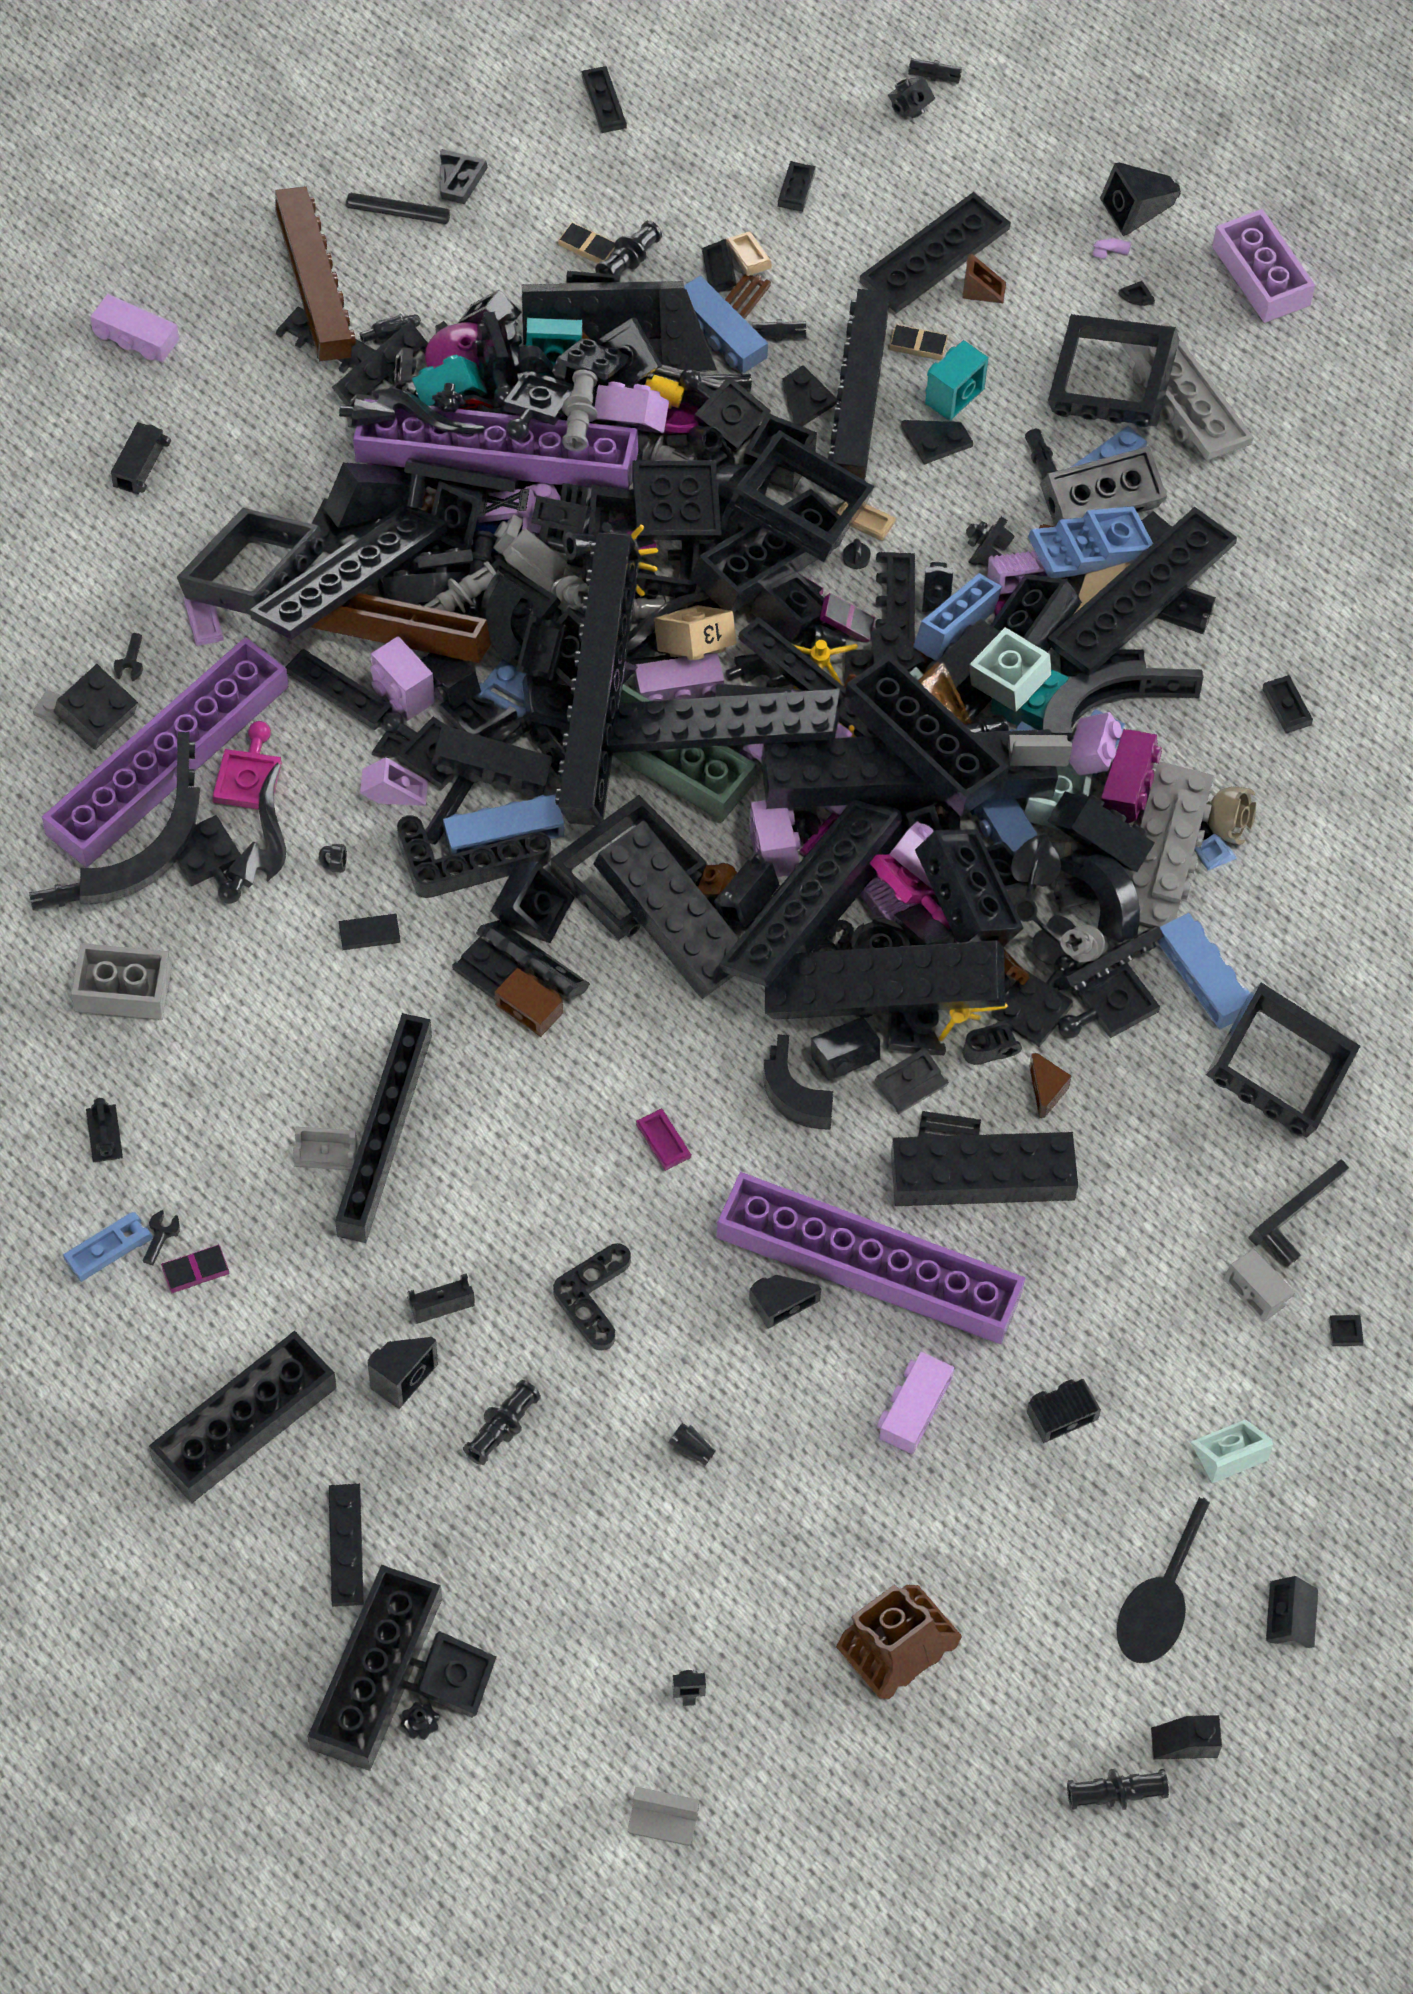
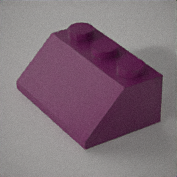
[1101,729,1162,824]

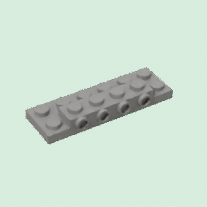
[1121,322,1254,460]
[1127,761,1214,928]

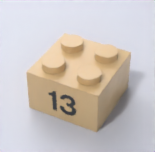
[654,605,737,660]

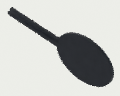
[1116,1497,1210,1663]

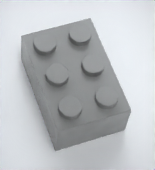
[71,943,172,1020]

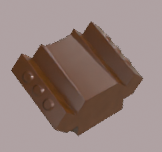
[836,1584,962,1699]

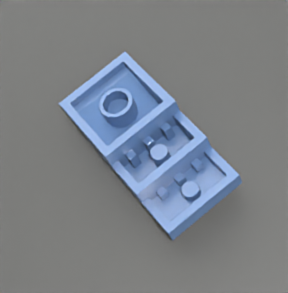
[1028,506,1153,578]

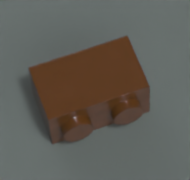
[495,968,563,1037]

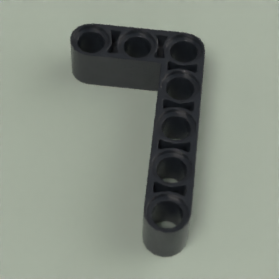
[397,815,551,898]

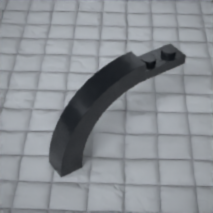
[1042,661,1204,742]
[80,731,200,905]

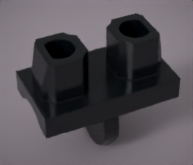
[966,516,1015,567]
[922,562,953,612]

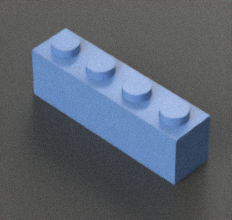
[684,275,768,374]
[913,573,1002,661]
[443,794,564,855]
[970,798,1037,853]
[1157,913,1250,1030]

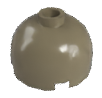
[1207,786,1256,845]

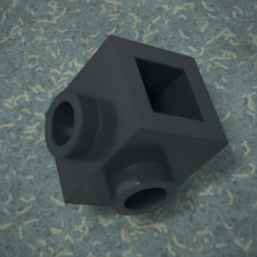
[888,76,936,118]

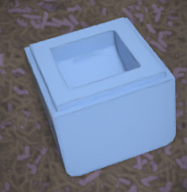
[1194,834,1237,871]

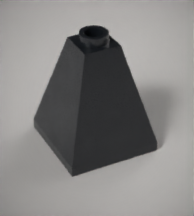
[1100,162,1181,236]

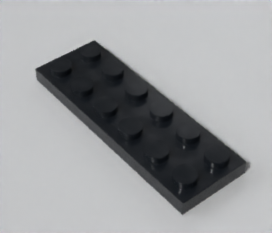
[859,192,1011,313]

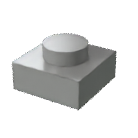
[494,515,523,554]
[33,689,62,726]

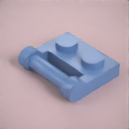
[475,659,526,719]

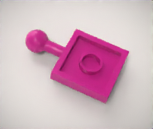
[213,721,282,810]
[870,855,950,929]

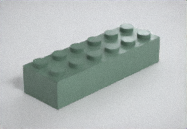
[613,685,756,822]

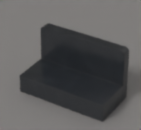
[1266,1576,1318,1648]

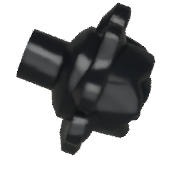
[432,383,466,413]
[401,1702,440,1740]

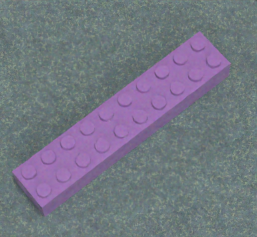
[353,399,638,489]
[42,637,289,868]
[716,1172,1025,1344]

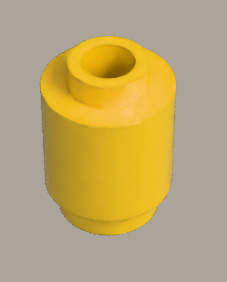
[645,374,685,409]

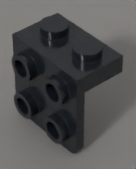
[552,339,629,384]

